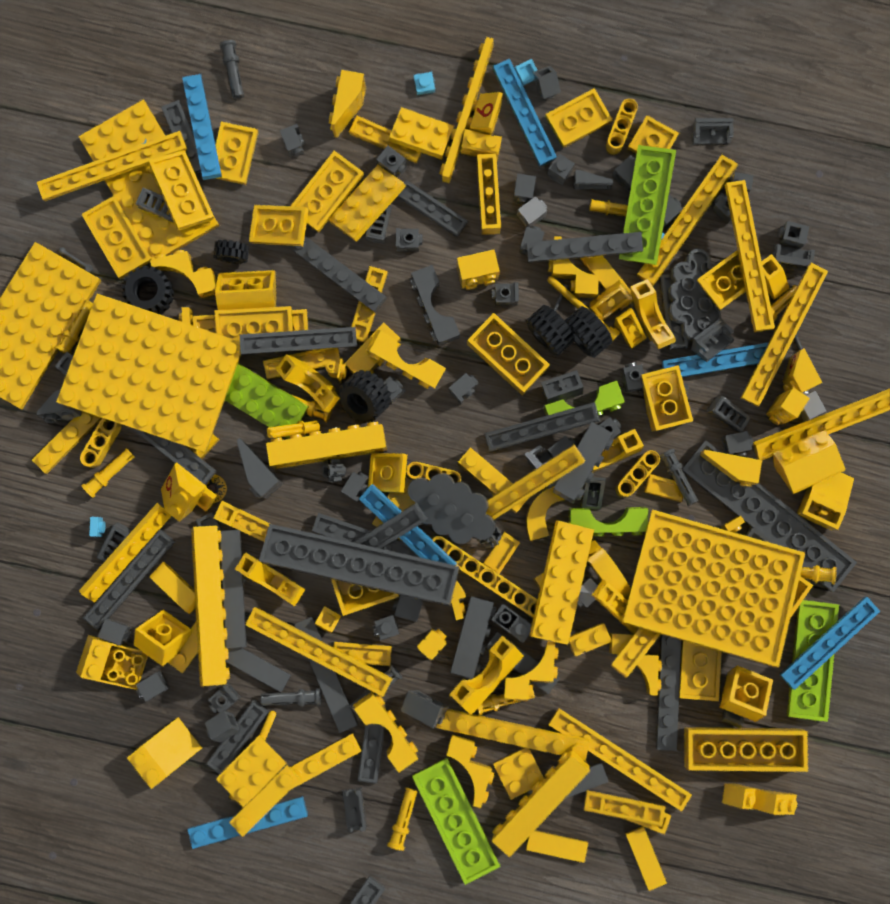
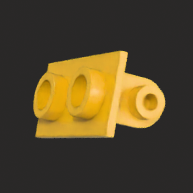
[325,358,347,384]

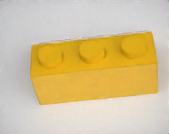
[215,270,276,310]
[773,430,845,494]
[331,579,399,616]

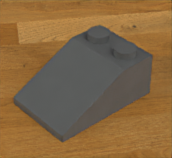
[237,438,283,499]

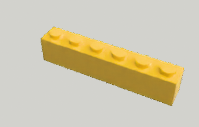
[492,750,590,857]

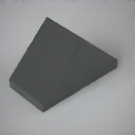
[582,477,606,510]

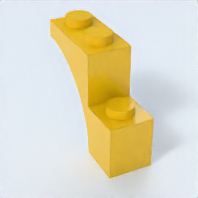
[548,236,599,298]
[150,250,217,298]
[609,633,662,695]
[504,641,558,701]
[446,734,494,808]
[722,783,797,815]

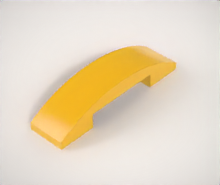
[214,501,270,542]

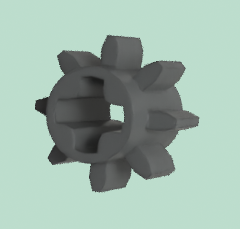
[322,459,346,482]
[478,527,501,548]

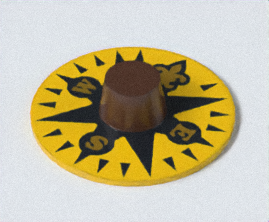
[206,475,227,503]

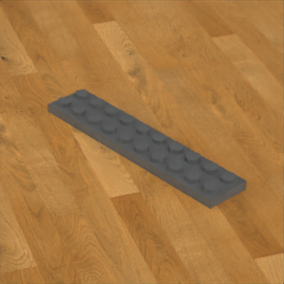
[682,440,857,592]
[259,524,459,606]

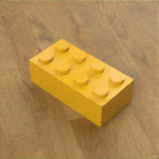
[467,313,550,396]

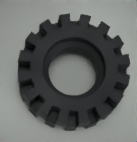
[213,240,249,264]

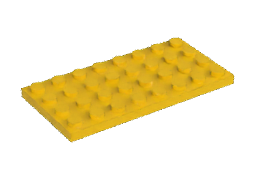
[79,99,219,260]
[0,242,102,409]

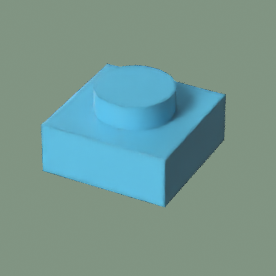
[515,59,537,85]
[414,72,435,95]
[89,517,106,537]

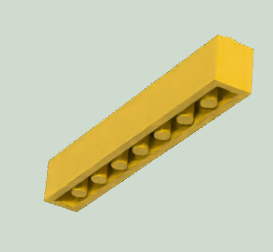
[191,526,230,686]

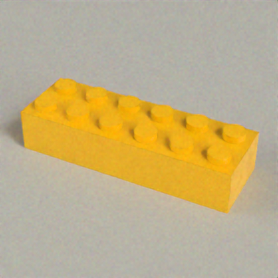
[266,422,387,469]
[684,727,808,772]

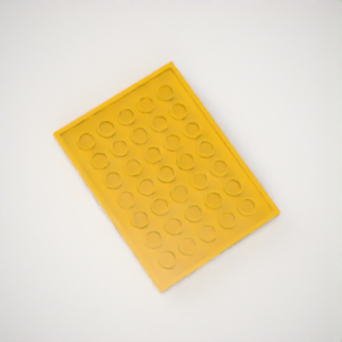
[56,294,241,453]
[622,510,805,668]

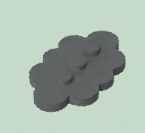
[668,249,721,342]
[408,473,496,544]

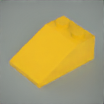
[696,250,746,310]
[641,365,693,432]
[127,717,202,789]

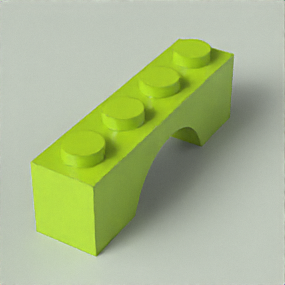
[544,381,625,416]
[569,507,648,536]

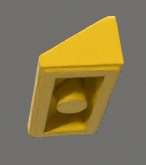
[589,280,632,321]

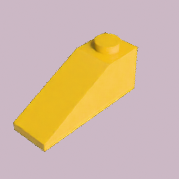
[700,450,762,487]

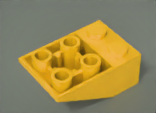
[329,70,366,138]
[797,473,854,531]
[76,635,148,690]

